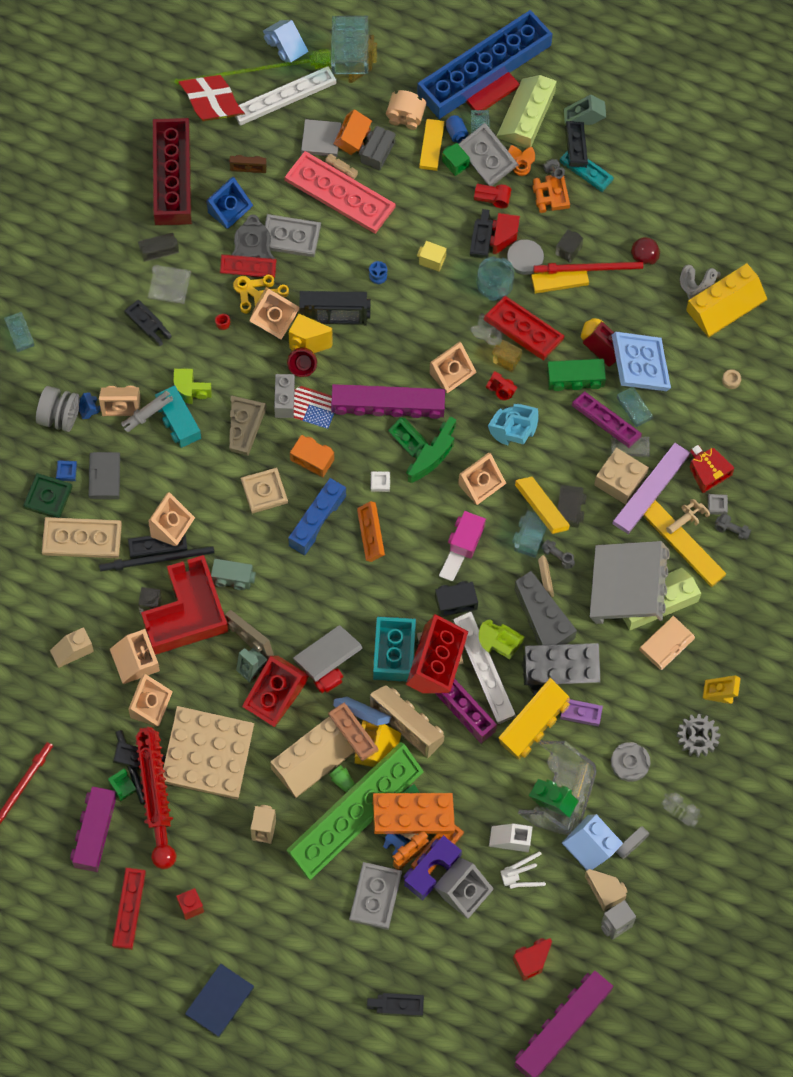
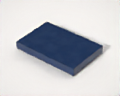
[185,964,254,1038]

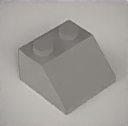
[434,857,493,919]

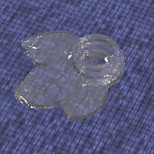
[471,313,503,345]

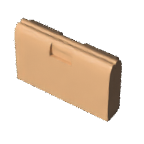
[639,616,695,670]

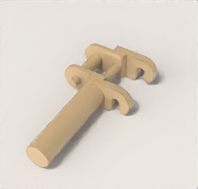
[666,499,710,534]

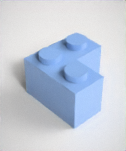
[263,20,309,62]

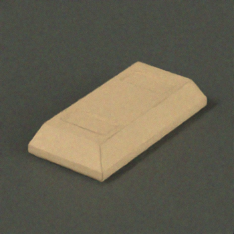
[538,555,554,597]

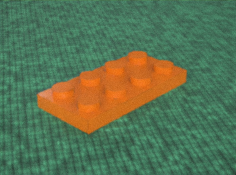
[372,793,455,834]

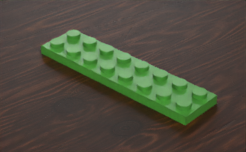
[286,742,424,880]

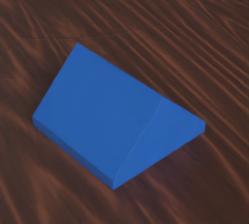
[207,177,253,229]

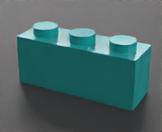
[155,385,201,448]

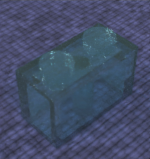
[512,510,547,558]

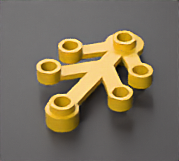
[233,275,294,322]

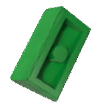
[388,417,429,457]

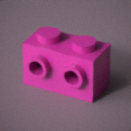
[448,511,486,559]

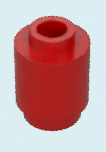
[313,668,344,694]

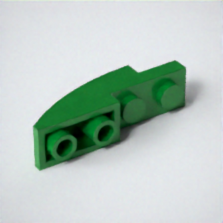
[406,417,457,483]

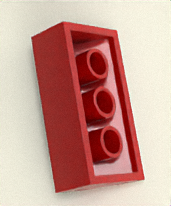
[406,614,469,693]

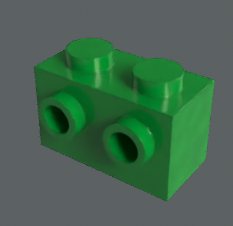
[529,779,579,818]

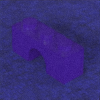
[404,835,462,901]

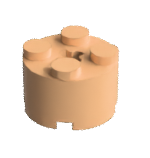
[386,90,426,130]

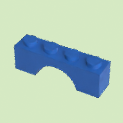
[288,478,346,556]

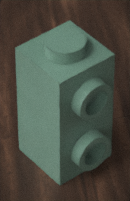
[211,559,256,590]

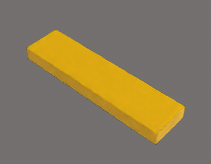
[515,477,570,534]

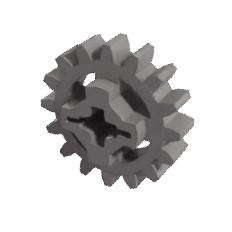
[677,714,720,757]

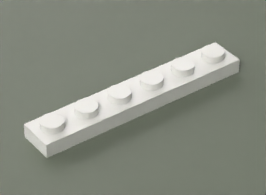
[235,66,336,126]
[453,612,516,724]

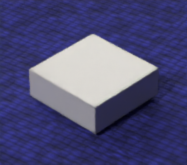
[371,472,390,492]

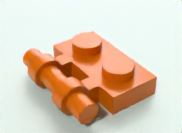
[533,175,570,213]
[392,831,429,870]

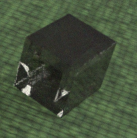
[555,230,584,263]
[138,587,162,613]

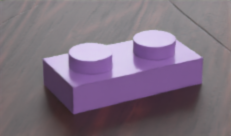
[560,699,603,727]

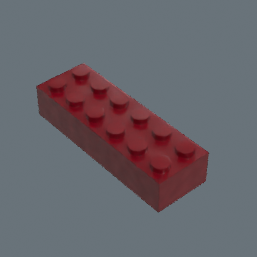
[153,118,192,225]

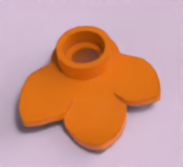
[508,145,535,176]

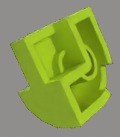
[478,620,525,659]

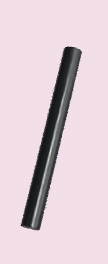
[115,730,145,804]

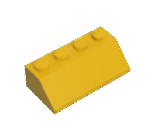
[686,263,767,338]
[499,678,570,760]

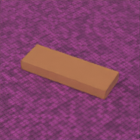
[328,702,378,761]

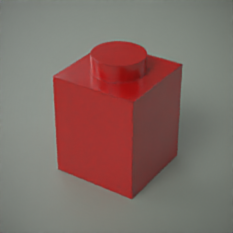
[176,888,204,920]

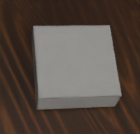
[708,494,728,515]

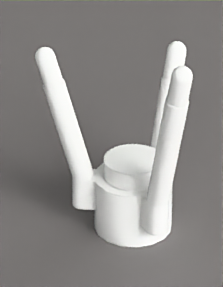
[500,852,546,889]

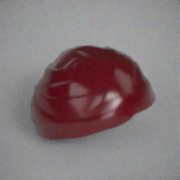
[287,347,317,377]

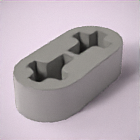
[616,826,650,859]

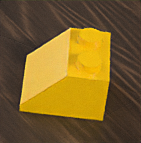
[289,314,333,353]

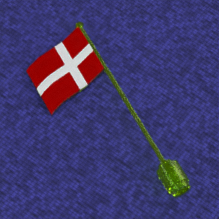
[174,48,336,121]

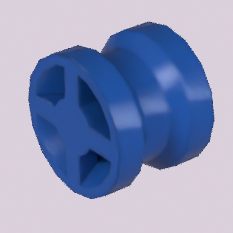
[369,261,388,284]

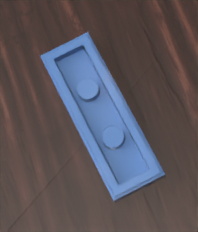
[333,697,391,726]

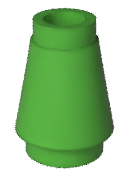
[329,765,355,793]

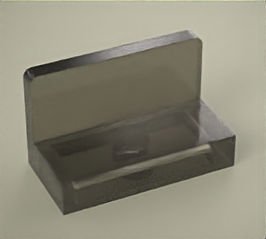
[138,233,179,262]

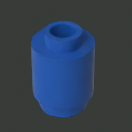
[446,115,469,143]

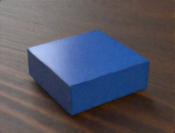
[56,461,77,481]

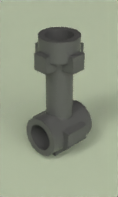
[543,159,565,179]
[715,514,751,540]
[541,540,575,569]

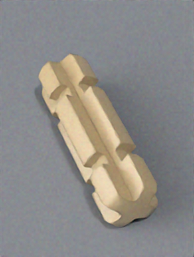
[326,154,358,179]

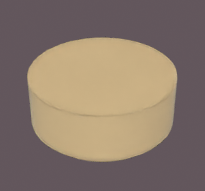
[722,370,741,389]

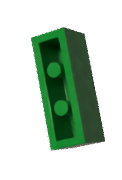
[547,359,606,391]

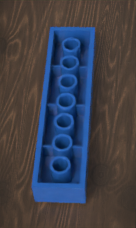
[417,10,553,119]

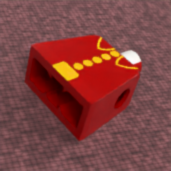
[690,445,734,493]

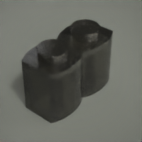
[558,485,587,528]

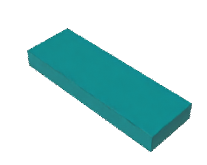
[560,151,614,192]

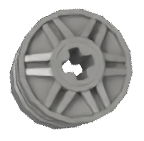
[36,386,80,432]

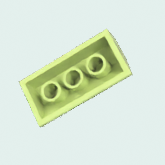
[497,75,557,149]
[623,568,701,631]

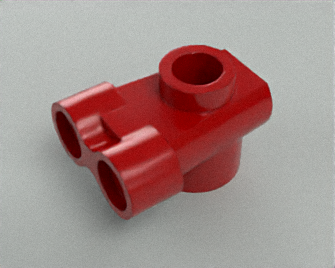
[485,371,517,401]

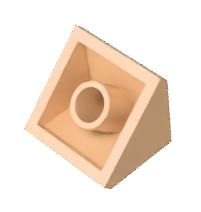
[429,342,477,393]
[458,453,506,505]
[149,492,195,546]
[128,674,173,727]

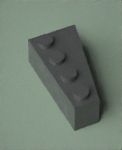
[514,571,577,645]

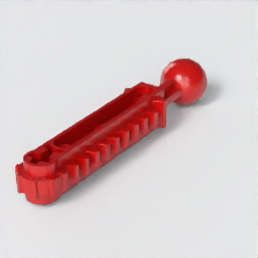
[135,727,177,869]

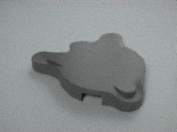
[231,214,275,259]

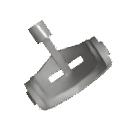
[680,265,721,300]

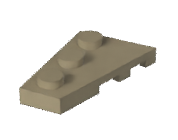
[229,396,267,456]
[225,610,274,663]

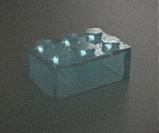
[331,16,370,74]

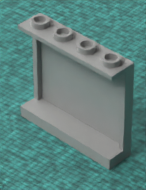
[590,541,670,624]

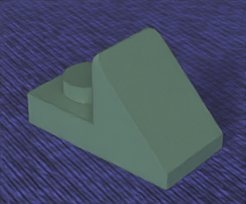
[236,648,267,683]

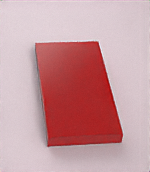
[483,296,565,361]

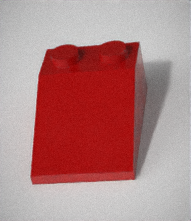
[242,656,309,727]

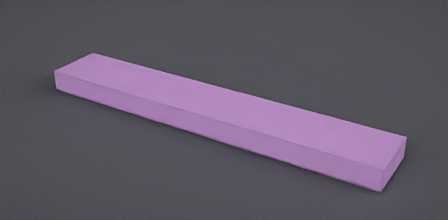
[613,443,690,534]

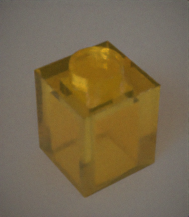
[492,340,522,372]

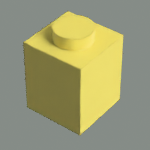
[417,241,447,272]

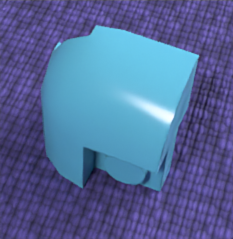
[488,404,538,446]

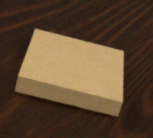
[241,468,288,513]

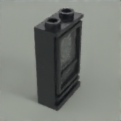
[299,291,371,326]

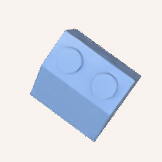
[562,814,623,870]

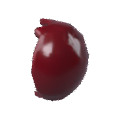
[631,237,660,265]

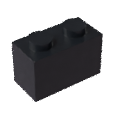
[435,581,478,617]

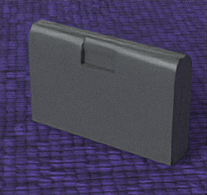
[89,452,120,499]

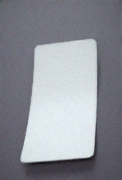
[439,551,465,581]

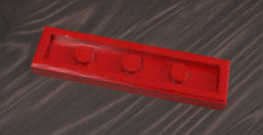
[112,868,146,950]

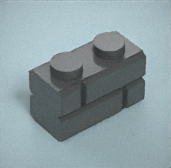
[359,126,396,170]

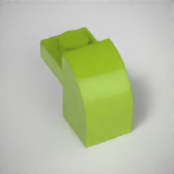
[174,368,212,404]

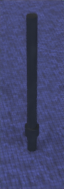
[99,546,215,572]

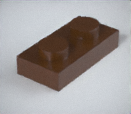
[230,155,267,173]

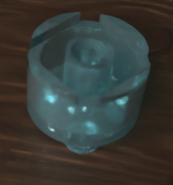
[477,256,514,301]

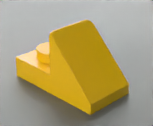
[703,675,741,704]

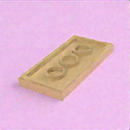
[42,517,122,558]

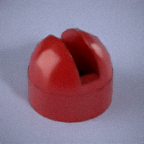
[215,314,230,330]

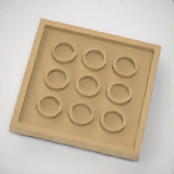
[163,706,254,800]

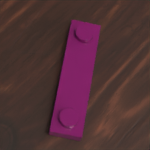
[572,391,642,448]

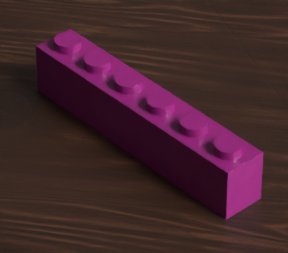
[331,384,445,419]
[515,970,614,1077]

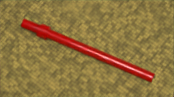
[533,262,643,274]
[0,742,53,824]

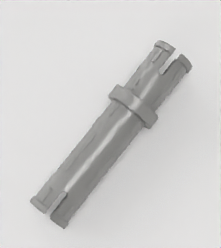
[121,391,173,432]

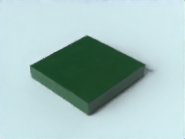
[23,473,73,518]

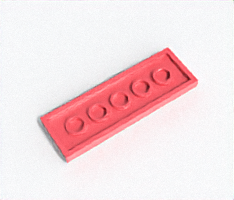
[285,151,396,234]

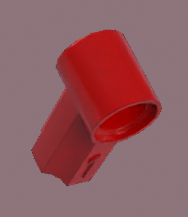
[474,184,512,209]

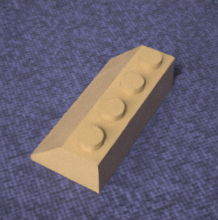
[370,685,444,758]
[270,717,355,798]

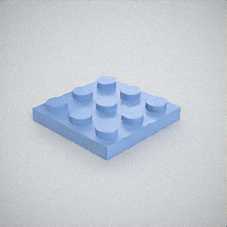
[612,332,671,391]

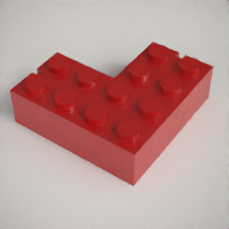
[141,555,228,655]

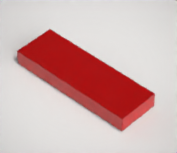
[466,72,520,115]
[220,254,277,278]

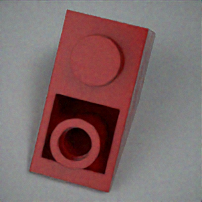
[490,213,520,254]
[513,938,552,981]

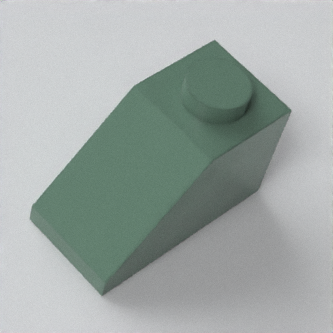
[564,95,606,125]

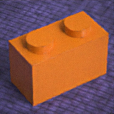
[333,109,372,155]
[290,435,334,477]

